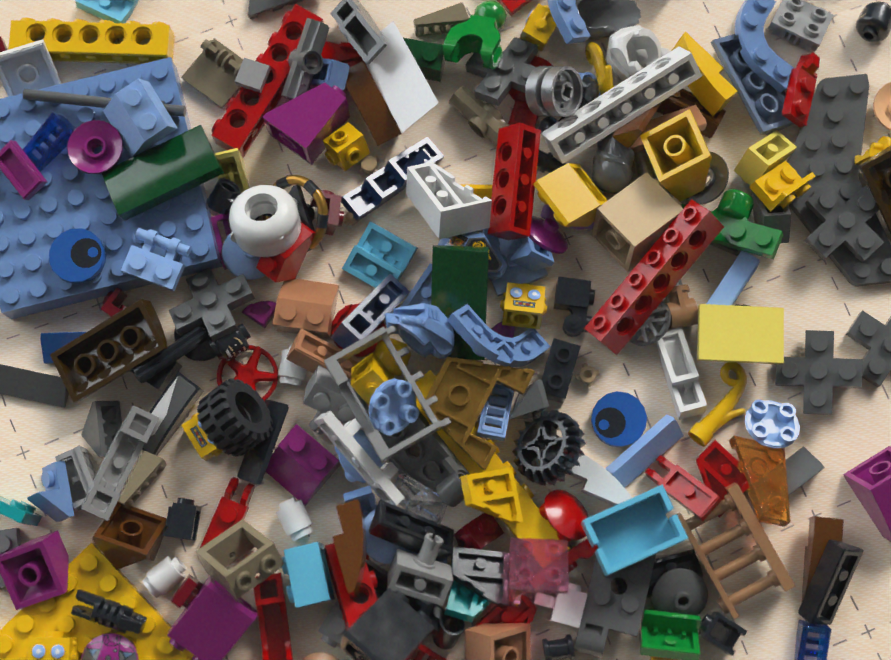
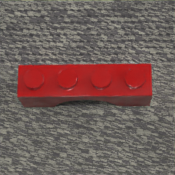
[254,573,293,660]

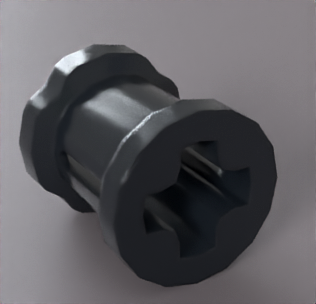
[542,634,575,660]

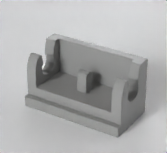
[55,446,96,512]

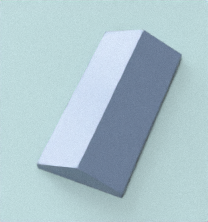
[710,34,793,135]

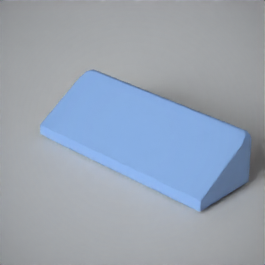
[706,251,760,305]
[605,414,684,488]

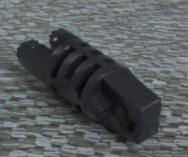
[71,589,147,634]

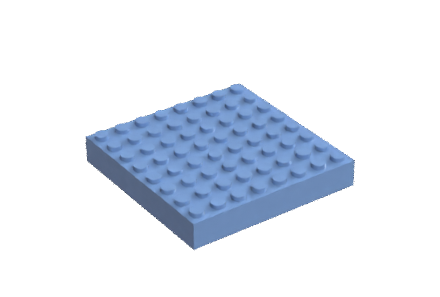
[0,57,223,319]

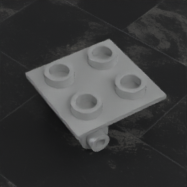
[768,0,834,52]

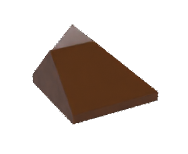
[92,502,167,570]

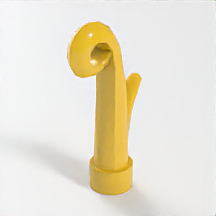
[585,41,614,95]
[688,362,747,447]

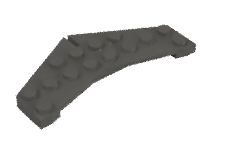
[787,74,891,286]

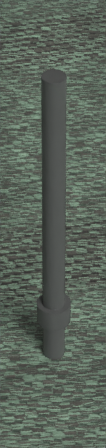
[23,89,186,117]

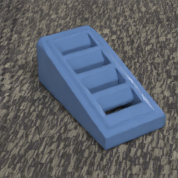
[304,58,350,91]
[477,384,514,442]

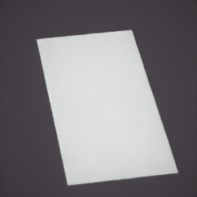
[364,21,439,133]

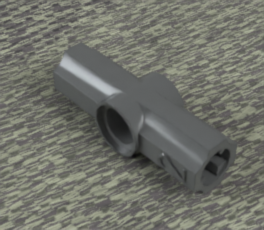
[281,18,330,100]

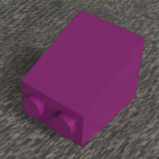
[263,82,350,165]
[843,446,891,542]
[167,576,258,660]

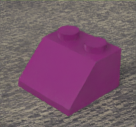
[266,424,341,506]

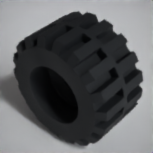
[197,378,273,457]

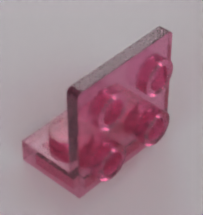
[508,538,569,606]

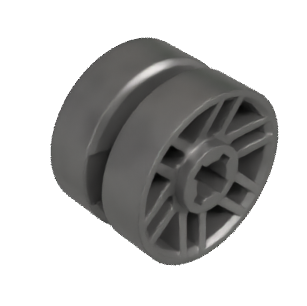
[525,66,583,117]

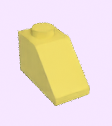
[733,130,797,185]

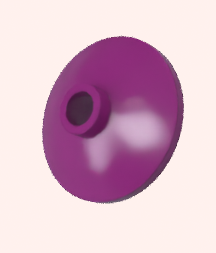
[67,120,123,174]
[529,216,568,254]

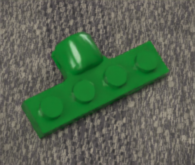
[681,189,783,260]

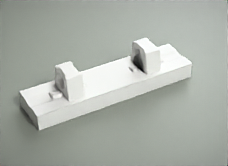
[314,411,405,505]

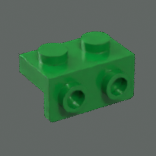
[639,610,701,660]

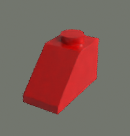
[256,222,316,283]

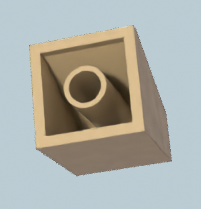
[592,172,683,272]

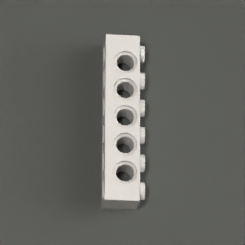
[541,47,702,164]

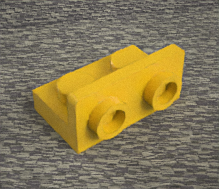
[749,160,816,212]

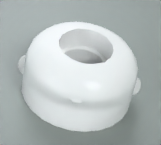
[229,185,301,257]

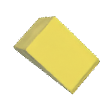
[215,148,250,193]

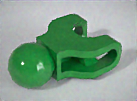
[443,0,507,69]

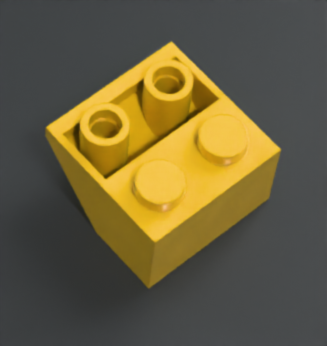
[533,163,608,227]

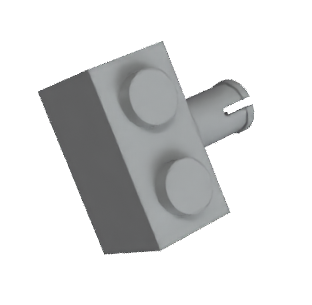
[303,365,366,434]
[388,533,453,606]

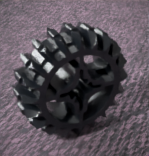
[512,410,586,486]

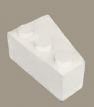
[406,162,492,239]

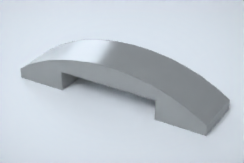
[81,405,159,521]

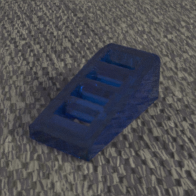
[22,112,76,172]
[794,620,832,660]

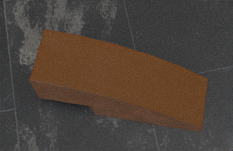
[346,61,402,146]
[332,499,367,598]
[802,516,844,601]

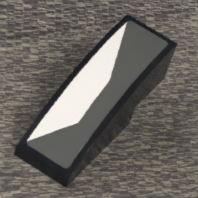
[142,371,204,456]

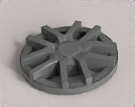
[629,301,671,346]

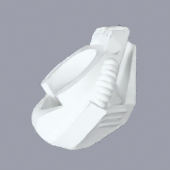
[606,25,670,81]

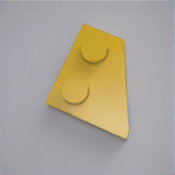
[460,467,523,524]

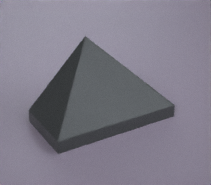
[510,379,549,419]
[81,400,122,457]

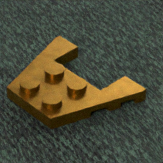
[422,357,535,470]

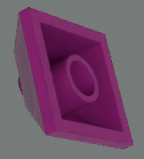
[0,530,69,610]

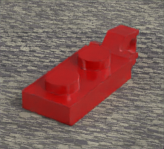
[781,52,820,128]

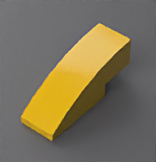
[671,32,737,116]

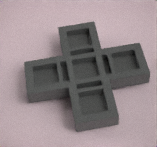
[465,37,538,107]
[804,183,884,263]
[169,267,255,343]
[845,310,891,387]
[775,330,863,415]

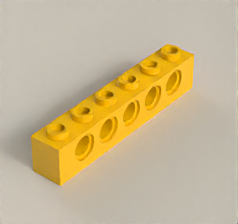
[8,18,175,64]

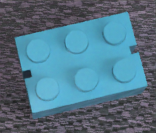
[581,485,688,577]

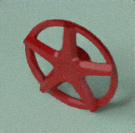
[217,345,279,401]

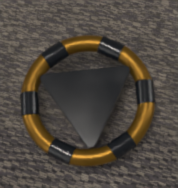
[262,175,329,251]

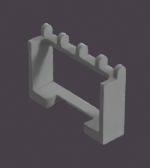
[324,325,451,463]

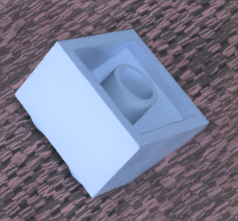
[103,78,178,158]

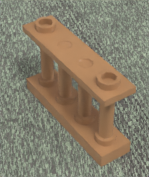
[677,482,795,619]

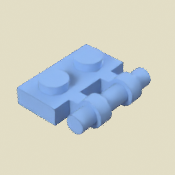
[121,228,191,292]

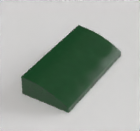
[102,125,224,221]
[431,245,489,360]

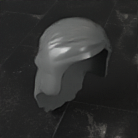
[576,0,641,40]
[592,131,634,194]

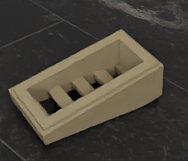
[413,2,469,36]
[119,451,167,509]

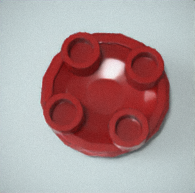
[539,489,589,543]

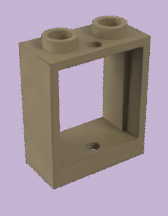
[195,519,284,599]

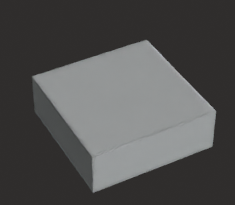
[235,57,270,93]

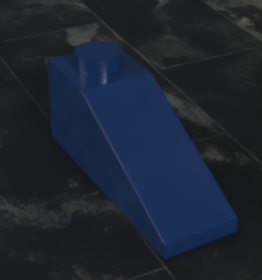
[331,274,410,349]

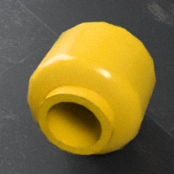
[374,338,411,376]

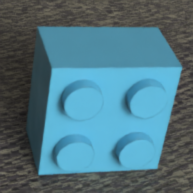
[281,542,335,608]

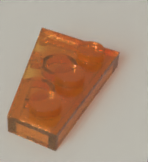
[729,435,790,527]

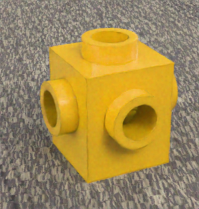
[323,122,370,171]

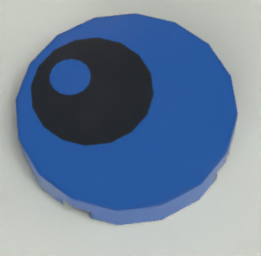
[49,228,106,284]
[591,391,647,448]

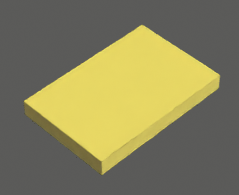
[697,304,784,364]

